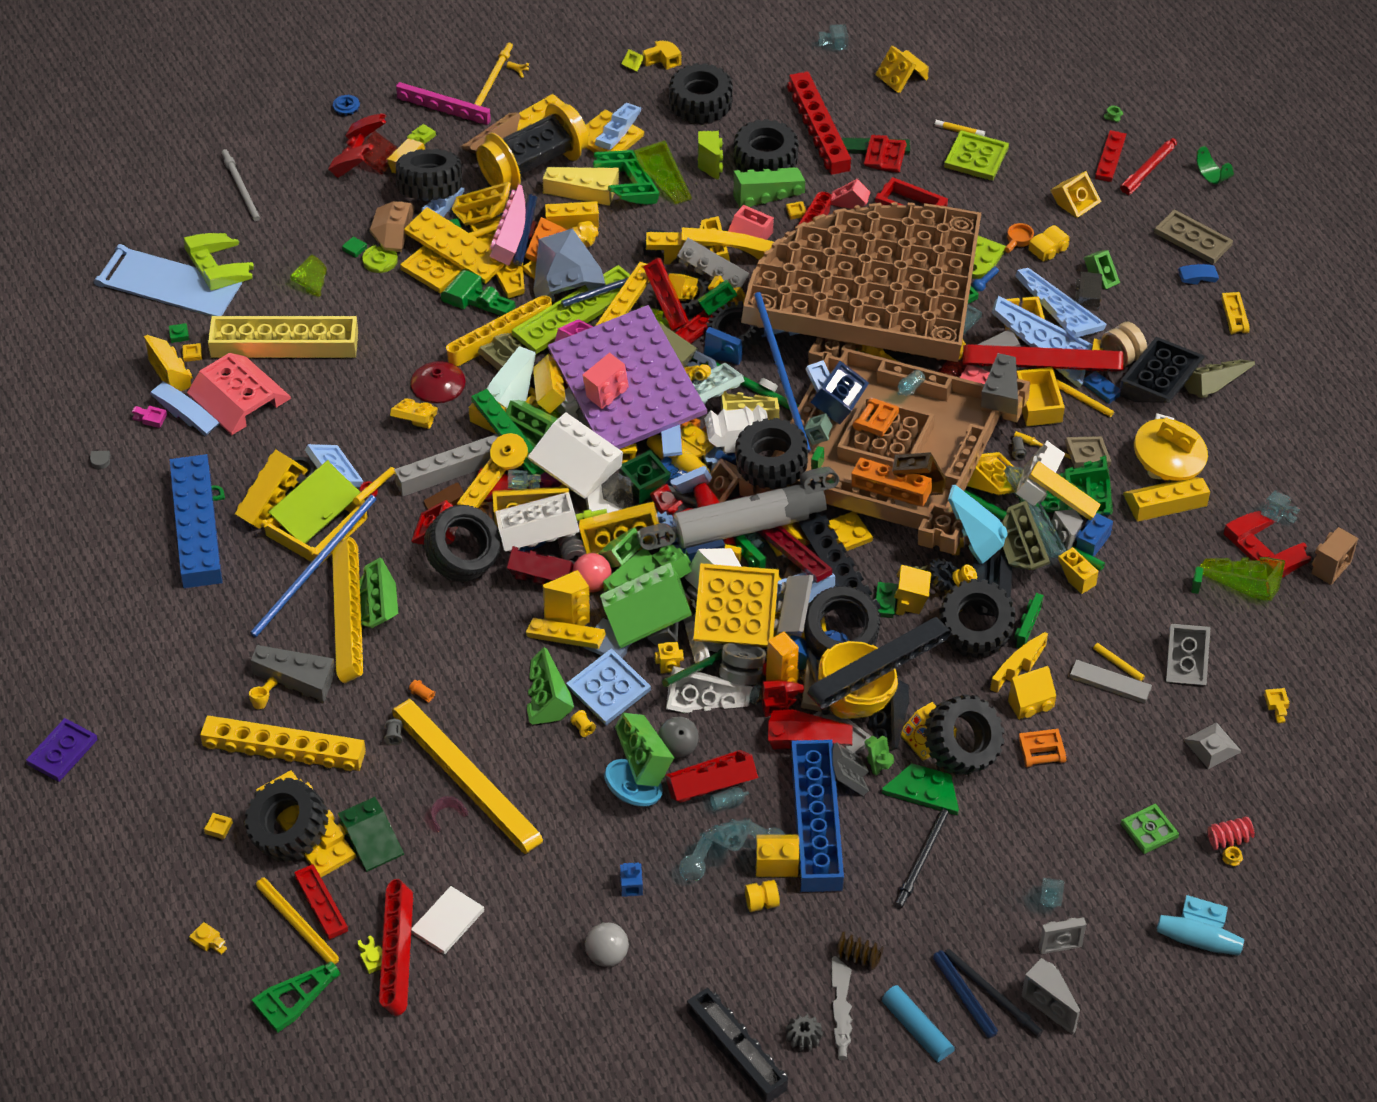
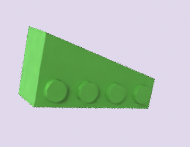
[733,168,805,208]
[615,713,674,787]

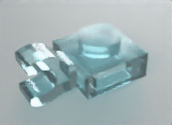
[508,470,541,489]

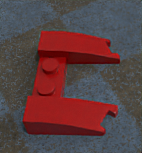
[328,113,386,178]
[1223,511,1311,582]

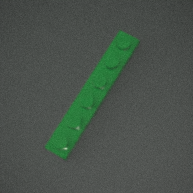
[471,389,546,478]

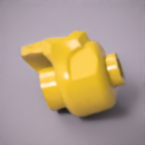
[572,221,598,248]

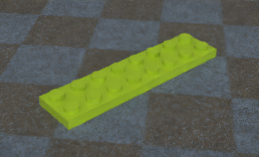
[512,265,630,354]

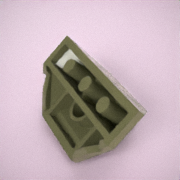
[1002,501,1050,570]

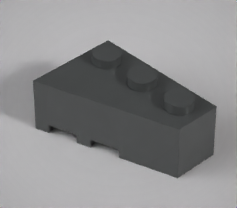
[981,353,1018,415]

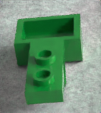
[441,270,516,316]

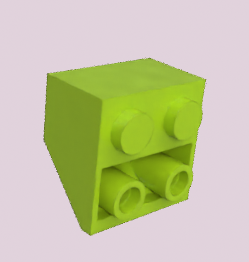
[698,131,723,179]

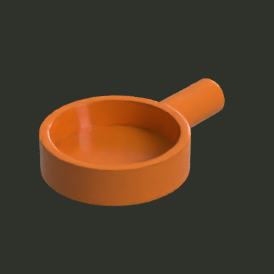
[1004,223,1034,253]

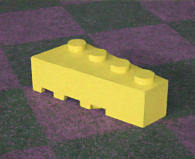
[543,167,619,206]

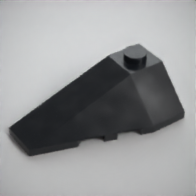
[868,679,909,752]

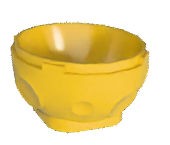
[818,641,898,719]

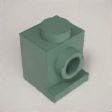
[804,413,832,445]

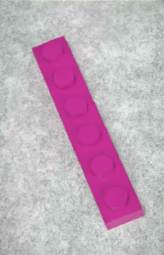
[396,82,491,125]

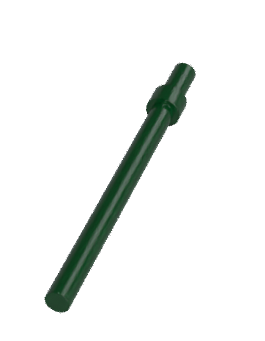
[662,648,723,687]

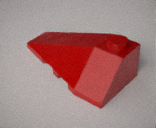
[768,710,853,749]

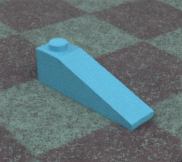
[948,485,1007,564]

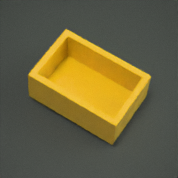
[1017,367,1065,426]

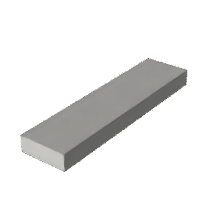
[1070,660,1152,704]

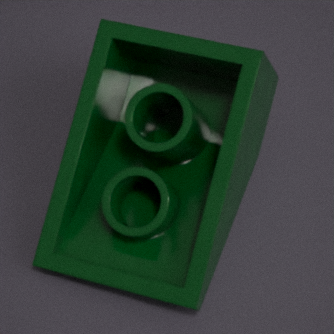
[337,797,404,872]

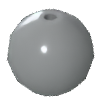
[585,923,629,967]

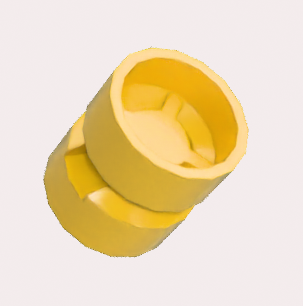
[744,880,780,912]

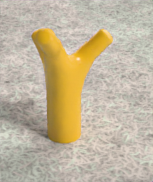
[507,61,529,78]

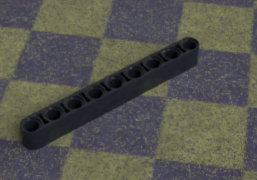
[807,617,951,709]

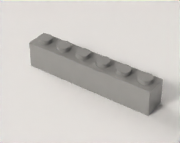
[394,434,499,496]

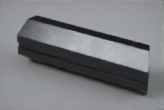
[971,547,1012,616]

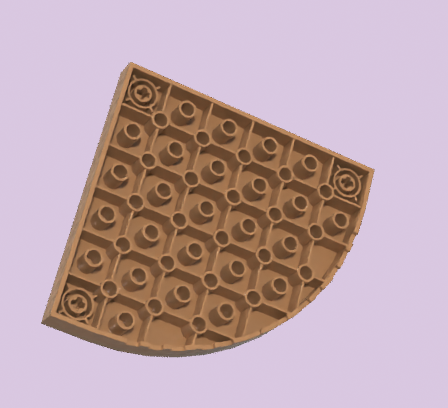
[741,202,981,362]

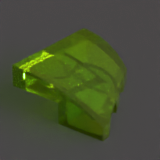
[290,254,327,297]

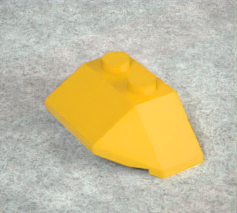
[451,182,511,225]

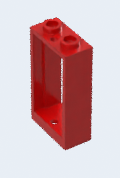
[875,177,948,207]

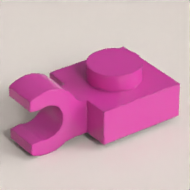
[132,406,167,428]

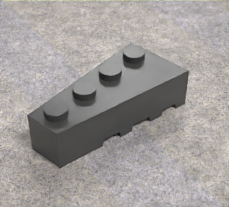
[251,645,335,703]

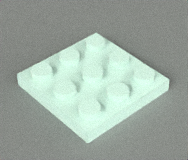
[691,363,744,403]

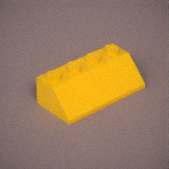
[1123,477,1210,522]
[493,487,569,528]
[579,502,659,554]

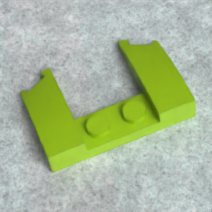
[184,233,254,291]

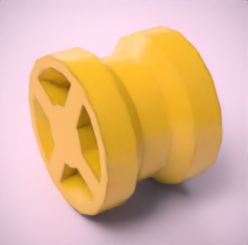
[953,565,977,587]

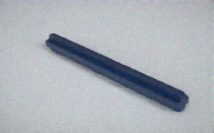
[513,194,537,266]

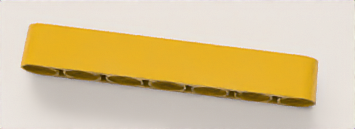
[446,295,552,366]

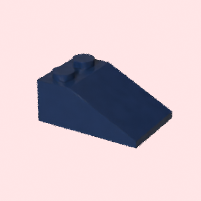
[810,361,869,425]

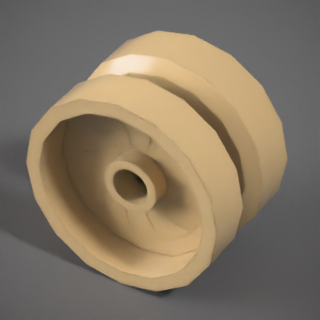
[1101,322,1147,368]

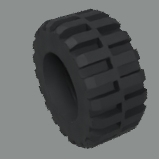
[669,63,733,124]
[733,119,799,173]
[396,148,462,201]
[735,418,808,489]
[939,579,1015,657]
[924,694,1005,775]
[244,778,328,862]

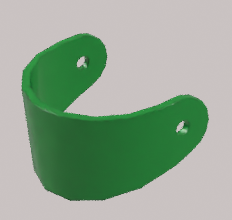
[1196,146,1234,185]

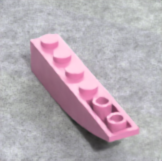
[489,185,525,266]

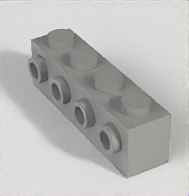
[677,238,749,288]

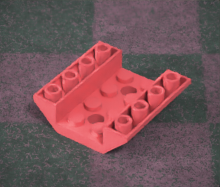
[187,353,291,435]

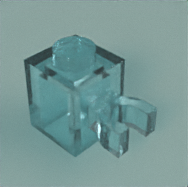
[818,24,848,50]
[1261,490,1301,523]

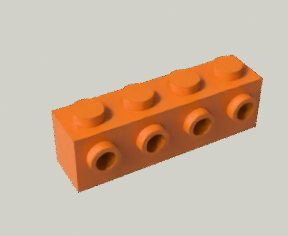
[851,458,932,507]

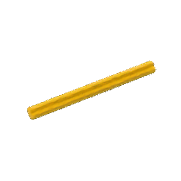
[256,878,339,964]

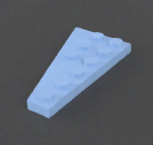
[1015,268,1107,338]
[992,296,1092,388]

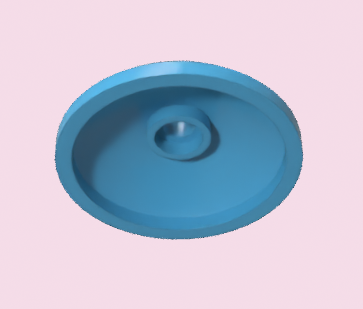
[604,759,662,806]

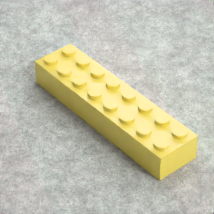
[208,316,358,358]

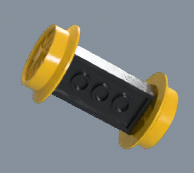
[477,103,589,191]

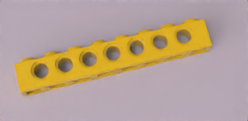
[200,715,366,771]

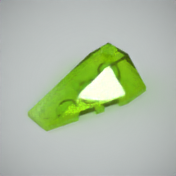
[634,140,692,204]
[1200,557,1285,601]

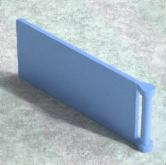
[94,244,242,316]

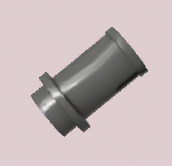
[1011,436,1027,460]

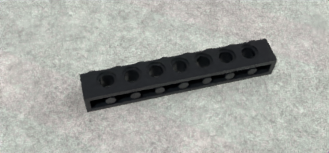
[798,511,882,628]

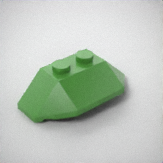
[360,558,398,628]

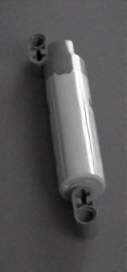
[636,467,839,550]

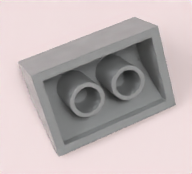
[774,575,813,637]

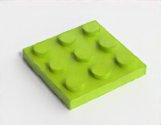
[944,130,1009,181]

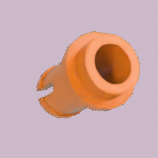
[409,680,435,703]

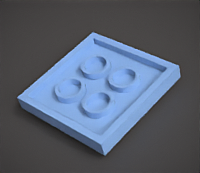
[566,648,651,725]

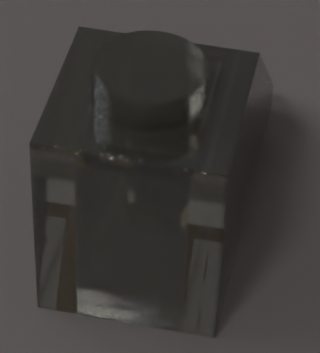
[601,473,633,509]

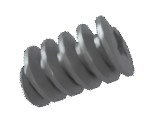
[557,532,586,564]

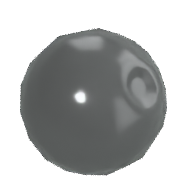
[658,717,699,758]

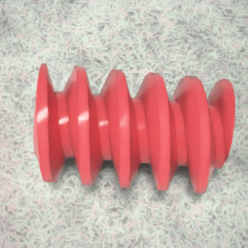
[1207,816,1255,851]

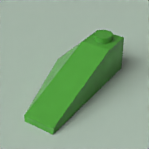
[527,647,574,724]

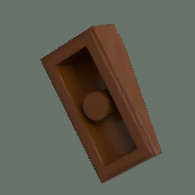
[423,482,464,510]

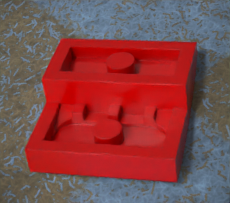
[864,135,906,173]

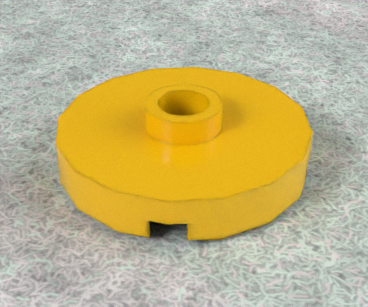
[490,433,528,470]

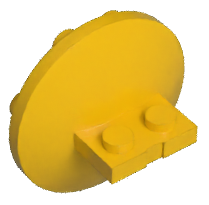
[1134,417,1208,481]

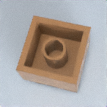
[1311,527,1358,585]

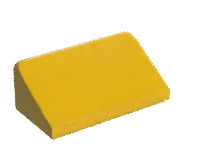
[902,50,929,80]

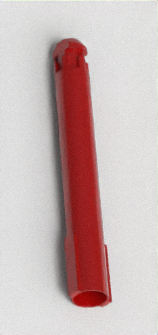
[1120,138,1177,195]

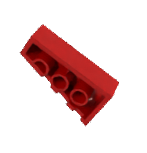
[665,750,758,802]

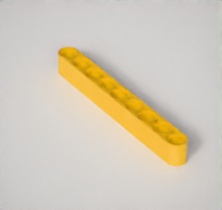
[332,537,363,683]

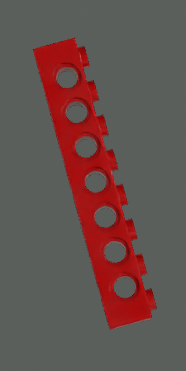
[787,71,851,175]

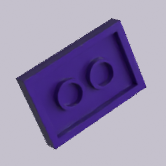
[26,718,98,782]

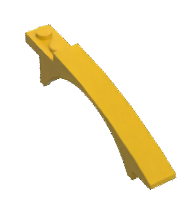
[646,228,774,264]

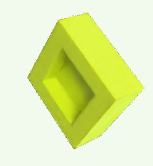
[622,49,644,71]

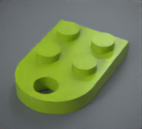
[972,236,1006,279]

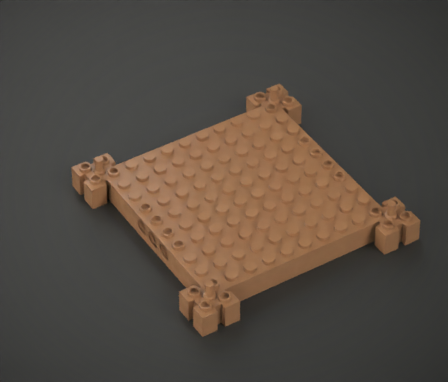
[739,337,1030,555]

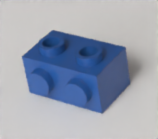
[1075,513,1113,556]

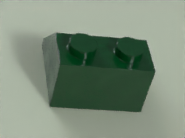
[619,450,671,504]

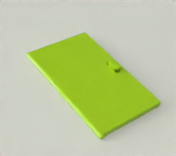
[268,460,361,544]

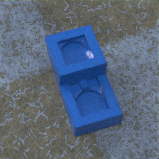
[1178,264,1219,285]

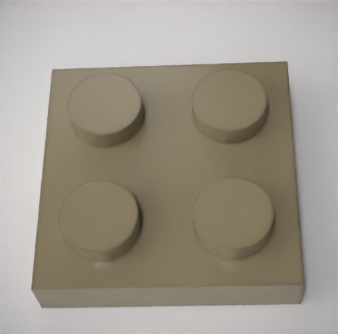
[1065,436,1112,468]

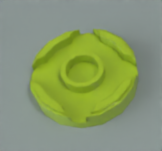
[362,245,398,273]

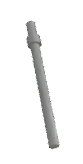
[221,149,260,221]

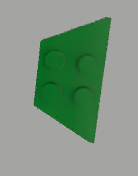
[882,764,959,816]

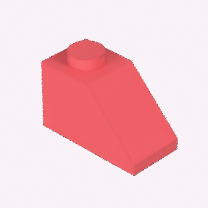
[831,179,870,209]

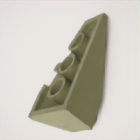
[1184,359,1255,398]

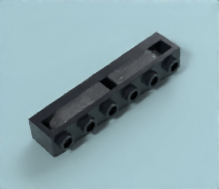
[687,987,788,1102]

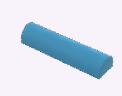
[882,985,955,1063]

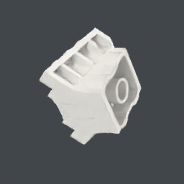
[704,405,768,453]

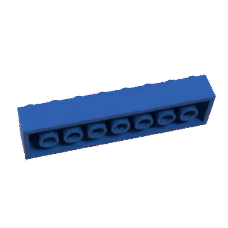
[170,454,223,588]
[791,740,844,892]

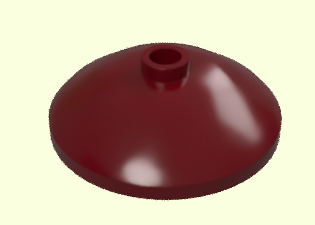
[411,361,466,404]

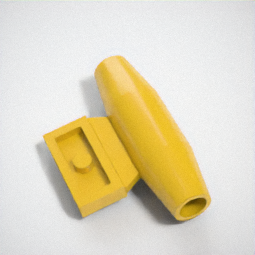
[647,423,715,473]

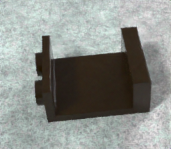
[892,452,946,495]

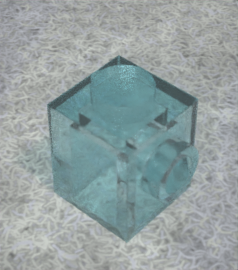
[1040,878,1064,907]

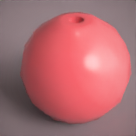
[572,553,612,593]

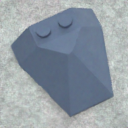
[534,228,606,302]

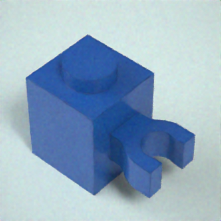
[620,862,643,897]

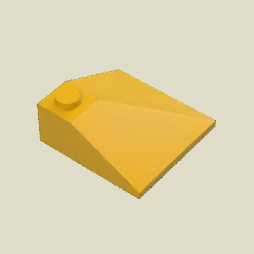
[967,452,1022,495]

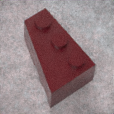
[507,546,573,585]

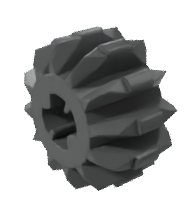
[786,1014,823,1051]

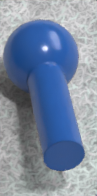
[971,266,999,292]

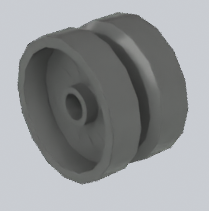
[719,643,766,685]

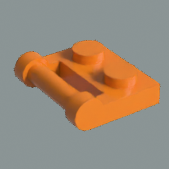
[852,398,899,437]
[1018,729,1066,767]

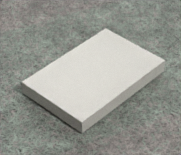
[411,886,484,955]

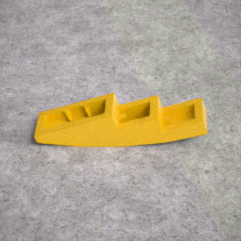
[990,632,1048,693]

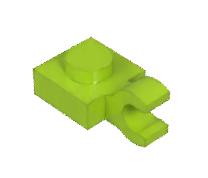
[407,124,436,144]

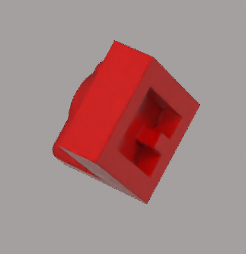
[650,484,683,514]

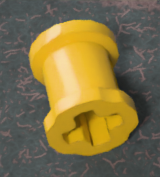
[570,710,596,737]

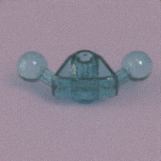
[679,818,786,882]

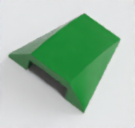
[1034,455,1113,515]

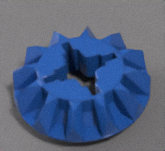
[333,95,360,115]

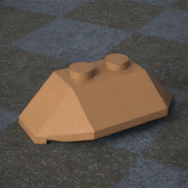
[460,113,520,154]
[370,201,415,252]

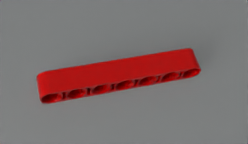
[379,879,413,1016]

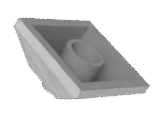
[1184,723,1241,769]

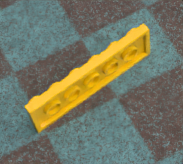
[404,207,505,284]

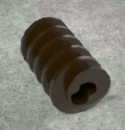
[836,931,884,970]

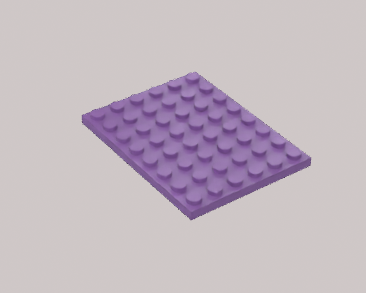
[548,305,707,449]

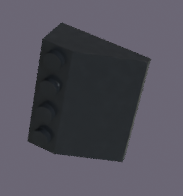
[1120,337,1205,403]

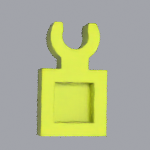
[358,935,382,974]

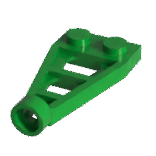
[252,961,340,1033]

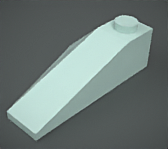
[487,346,536,408]

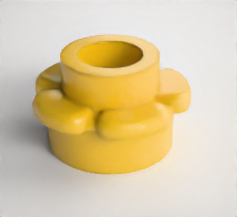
[1222,846,1243,866]

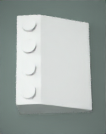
[528,413,623,499]
[495,492,580,552]

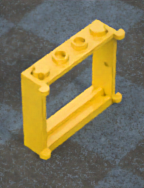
[261,500,368,566]

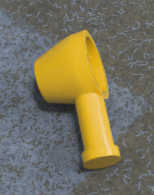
[249,677,278,709]

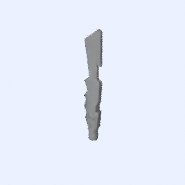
[832,956,852,1060]

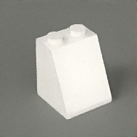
[684,548,741,590]

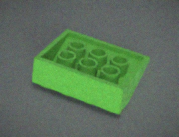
[600,562,692,648]

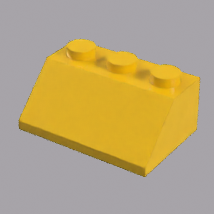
[545,201,599,230]
[144,335,193,392]
[543,570,590,626]

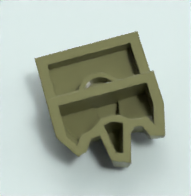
[478,333,530,371]

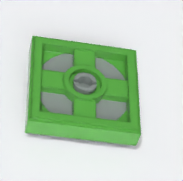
[1121,804,1179,854]

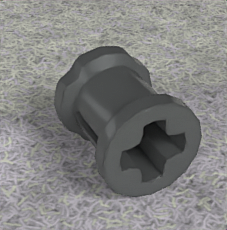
[384,719,403,745]

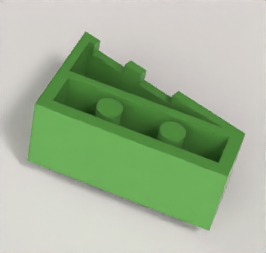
[506,400,557,448]
[603,548,660,593]

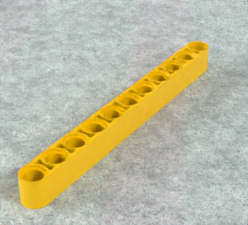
[392,699,543,854]

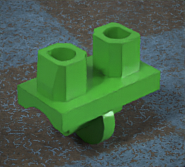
[864,736,894,775]

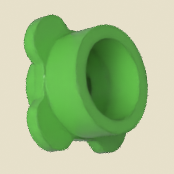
[1104,106,1123,122]

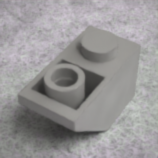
[1050,509,1083,550]

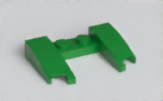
[593,150,660,204]

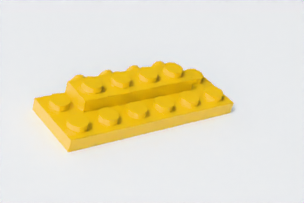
[256,770,356,877]

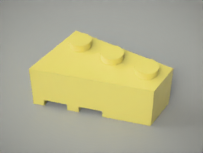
[721,390,779,420]

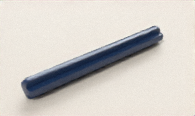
[933,950,998,1038]

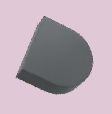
[90,451,111,469]

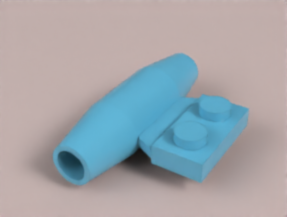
[1156,895,1244,955]

